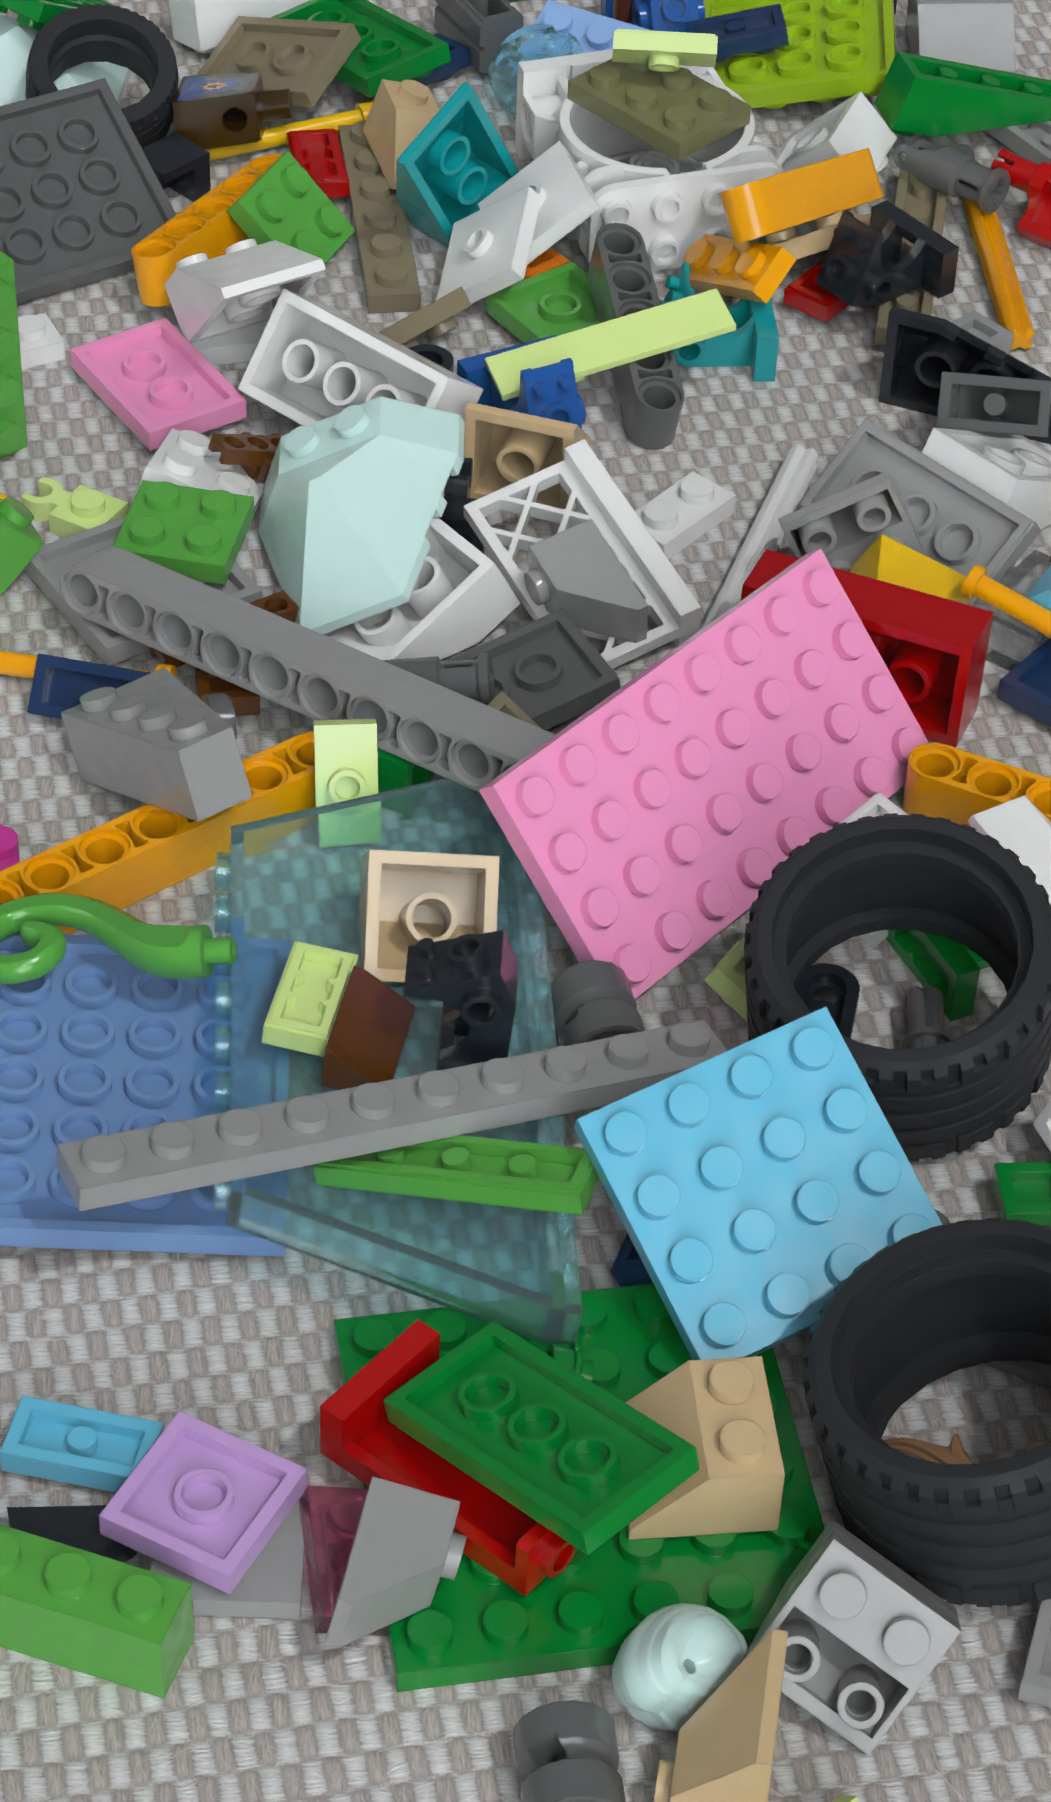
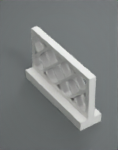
[463,439,701,669]

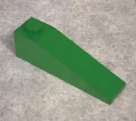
[874,51,1051,137]

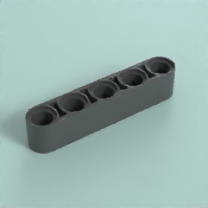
[588,223,684,450]

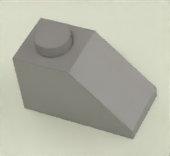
[524,519,648,643]
[325,1476,467,1647]

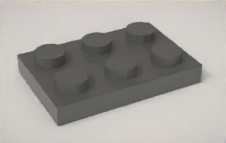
[445,608,621,730]

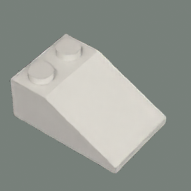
[164,239,326,343]
[922,428,1051,530]
[323,516,521,660]

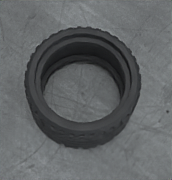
[744,813,1051,1162]
[802,1218,1051,1608]

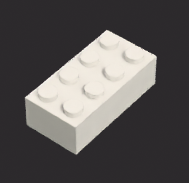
[238,288,483,425]

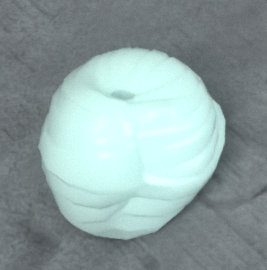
[612,1603,748,1732]

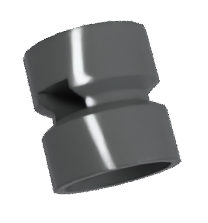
[546,960,646,1046]
[513,1700,626,1802]

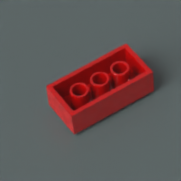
[741,549,994,747]

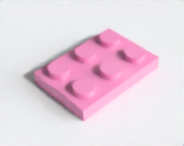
[70,317,247,451]

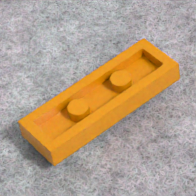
[684,234,797,304]

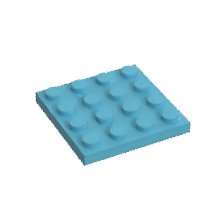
[574,1007,943,1360]

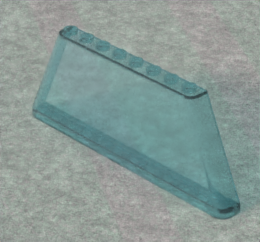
[213,778,583,1345]

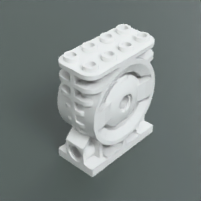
[515,49,784,271]

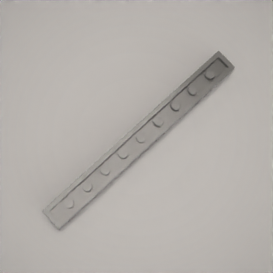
[57,1019,728,1212]

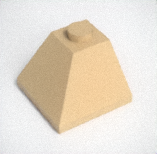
[363,79,441,190]
[654,1629,788,1802]

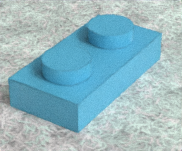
[0,1395,164,1493]

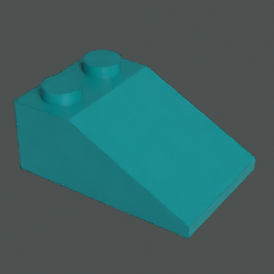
[396,82,519,248]

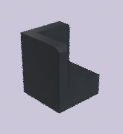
[142,132,211,202]

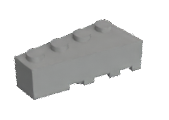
[61,667,252,822]

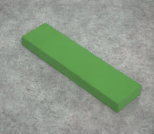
[313,1135,599,1215]

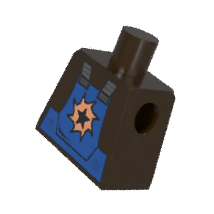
[172,73,293,149]

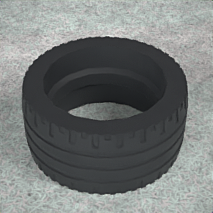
[25,4,179,148]

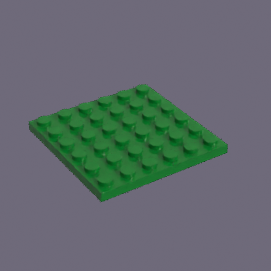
[334,1283,825,1692]

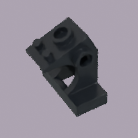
[816,200,959,309]
[403,930,519,1070]

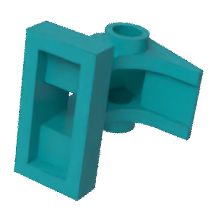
[660,263,779,382]

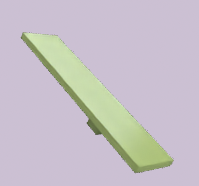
[485,288,736,401]

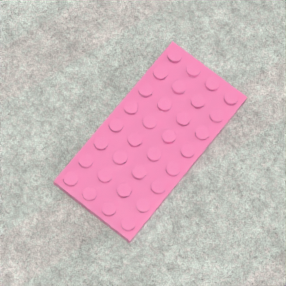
[479,549,929,999]

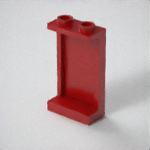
[320,1319,577,1597]

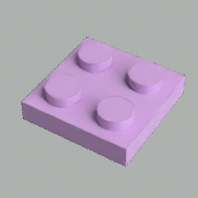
[99,1411,308,1594]

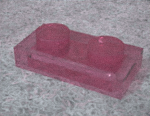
[299,1485,387,1636]

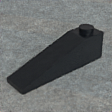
[878,306,1051,445]

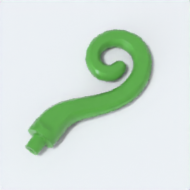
[0,893,237,984]

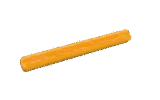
[963,198,1035,350]

